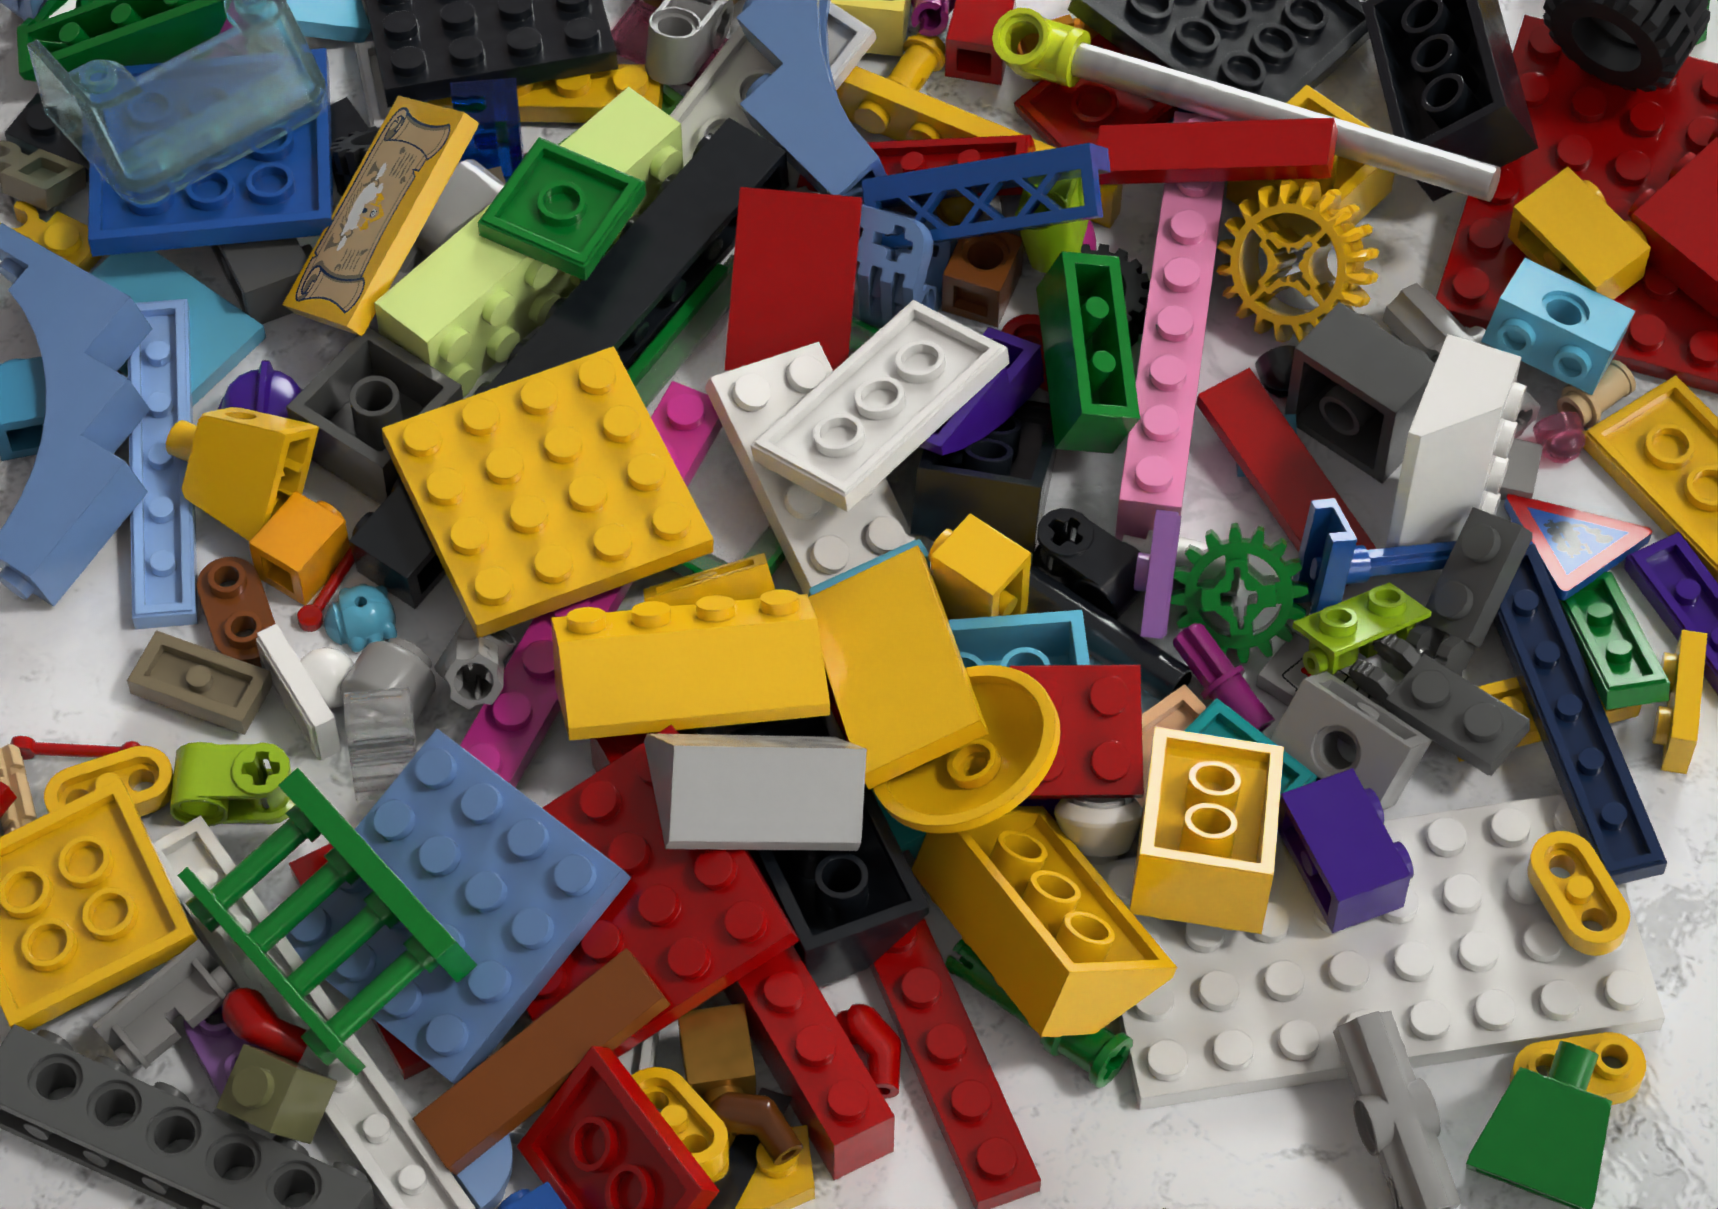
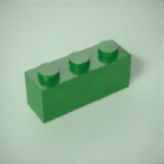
[1036,251,1140,454]

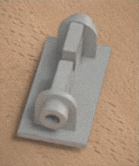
[92,939,237,1072]

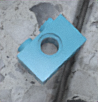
[1481,258,1635,395]

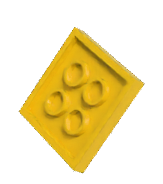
[0,778,198,1031]

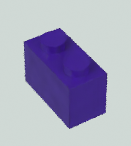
[1277,768,1414,933]

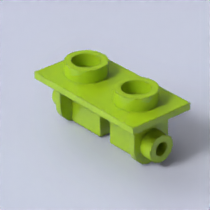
[1292,582,1432,675]

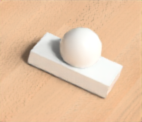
[256,623,354,760]

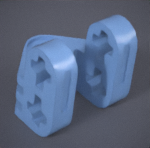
[857,204,958,328]

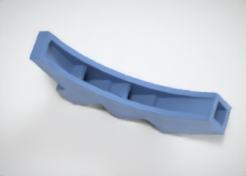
[736,0,887,201]

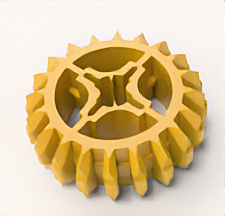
[1216,179,1380,343]

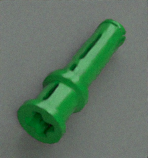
[945,939,1133,1088]

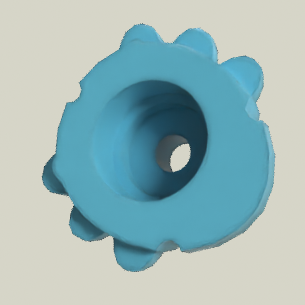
[324,583,397,652]

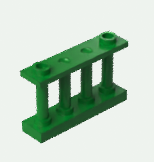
[177,768,477,1075]

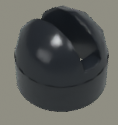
[1255,345,1296,398]

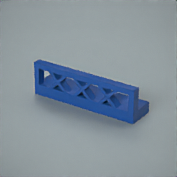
[861,143,1111,249]

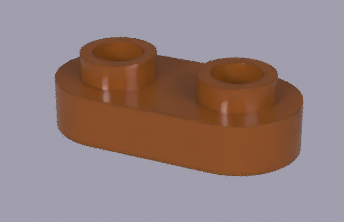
[197,557,275,668]

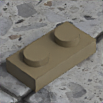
[127,630,273,735]

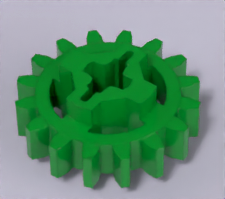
[1170,523,1308,663]

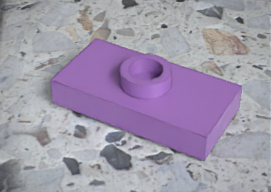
[1134,509,1182,639]

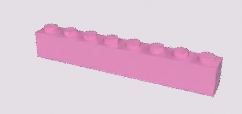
[1115,111,1226,541]

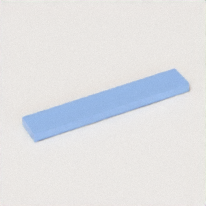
[128,299,198,629]

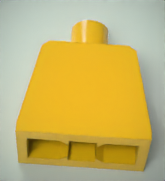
[166,407,319,542]

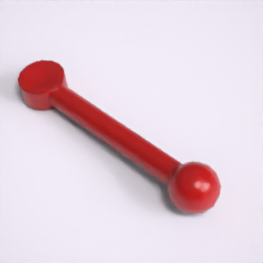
[297,547,355,632]
[10,736,141,760]

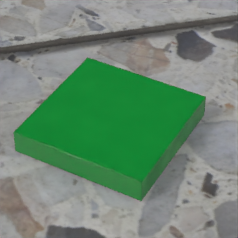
[478,137,646,281]

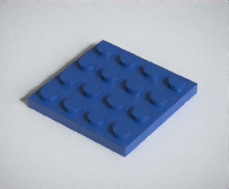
[88,48,333,257]

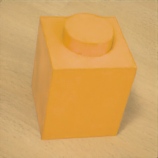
[249,491,350,606]

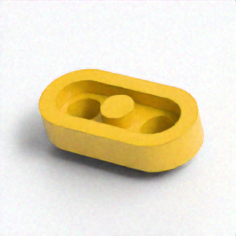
[44,746,174,817]
[1527,831,1630,956]
[1509,1032,1646,1105]
[631,1067,729,1178]

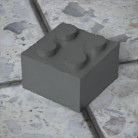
[1285,302,1436,484]
[286,327,463,504]

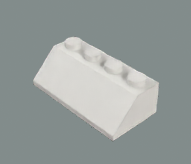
[1383,334,1527,578]

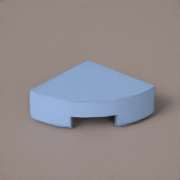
[451,1134,513,1209]

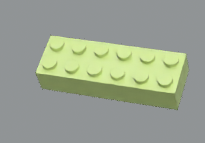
[374,86,683,397]

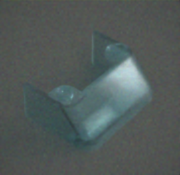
[27,0,328,205]

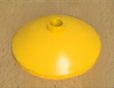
[873,665,1060,834]

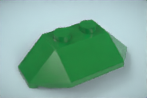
[17,0,233,90]

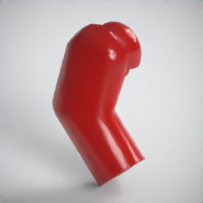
[222,987,307,1063]

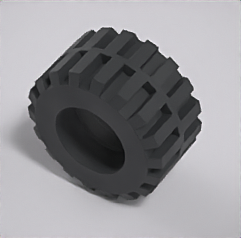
[1543,0,1711,92]

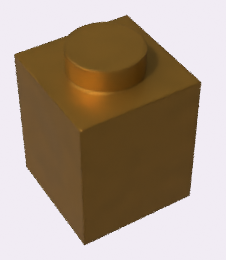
[678,1003,757,1106]

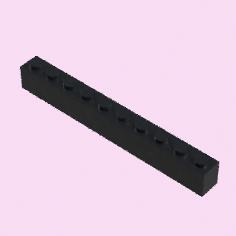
[349,118,789,609]

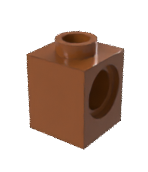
[942,232,1023,328]

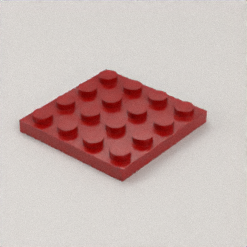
[526,724,800,1058]

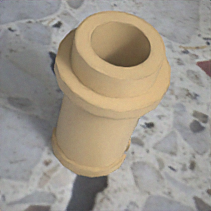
[1557,360,1636,429]

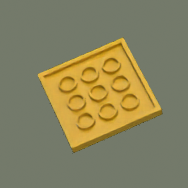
[382,346,714,638]

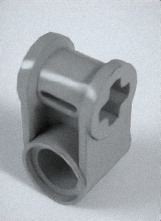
[645,0,734,85]

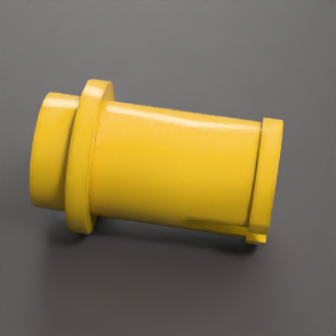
[886,33,946,91]

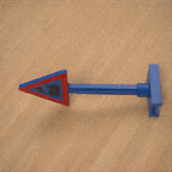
[1292,494,1652,615]

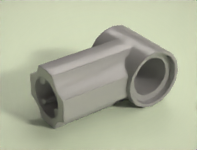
[434,616,516,710]

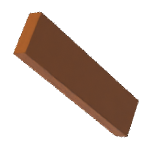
[412,948,671,1175]

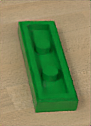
[1558,572,1670,710]

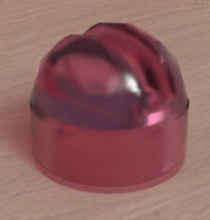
[1533,412,1586,463]

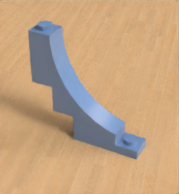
[0,223,153,606]

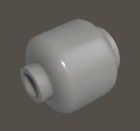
[340,638,436,736]

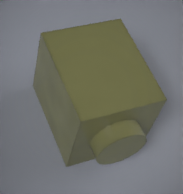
[216,1044,338,1144]

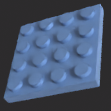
[286,729,631,1085]

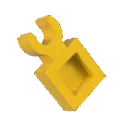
[0,201,102,273]

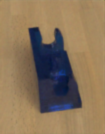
[450,78,524,182]

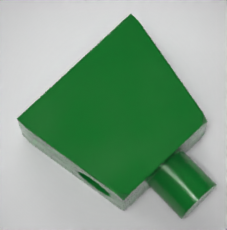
[1466,1041,1612,1209]

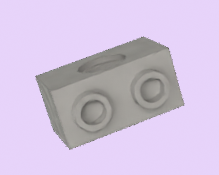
[1270,671,1432,810]

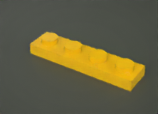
[427,64,663,123]

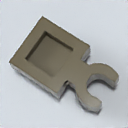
[0,140,86,211]

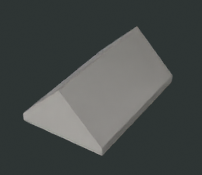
[644,733,867,851]

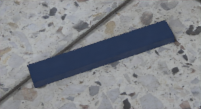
[1493,544,1667,885]

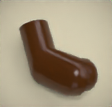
[709,1092,803,1165]

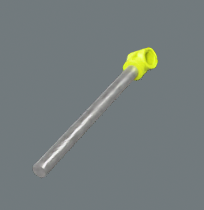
[992,8,1501,202]

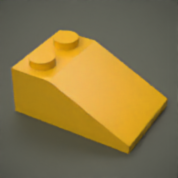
[1130,727,1284,934]

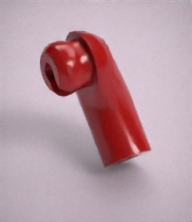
[835,1004,901,1098]

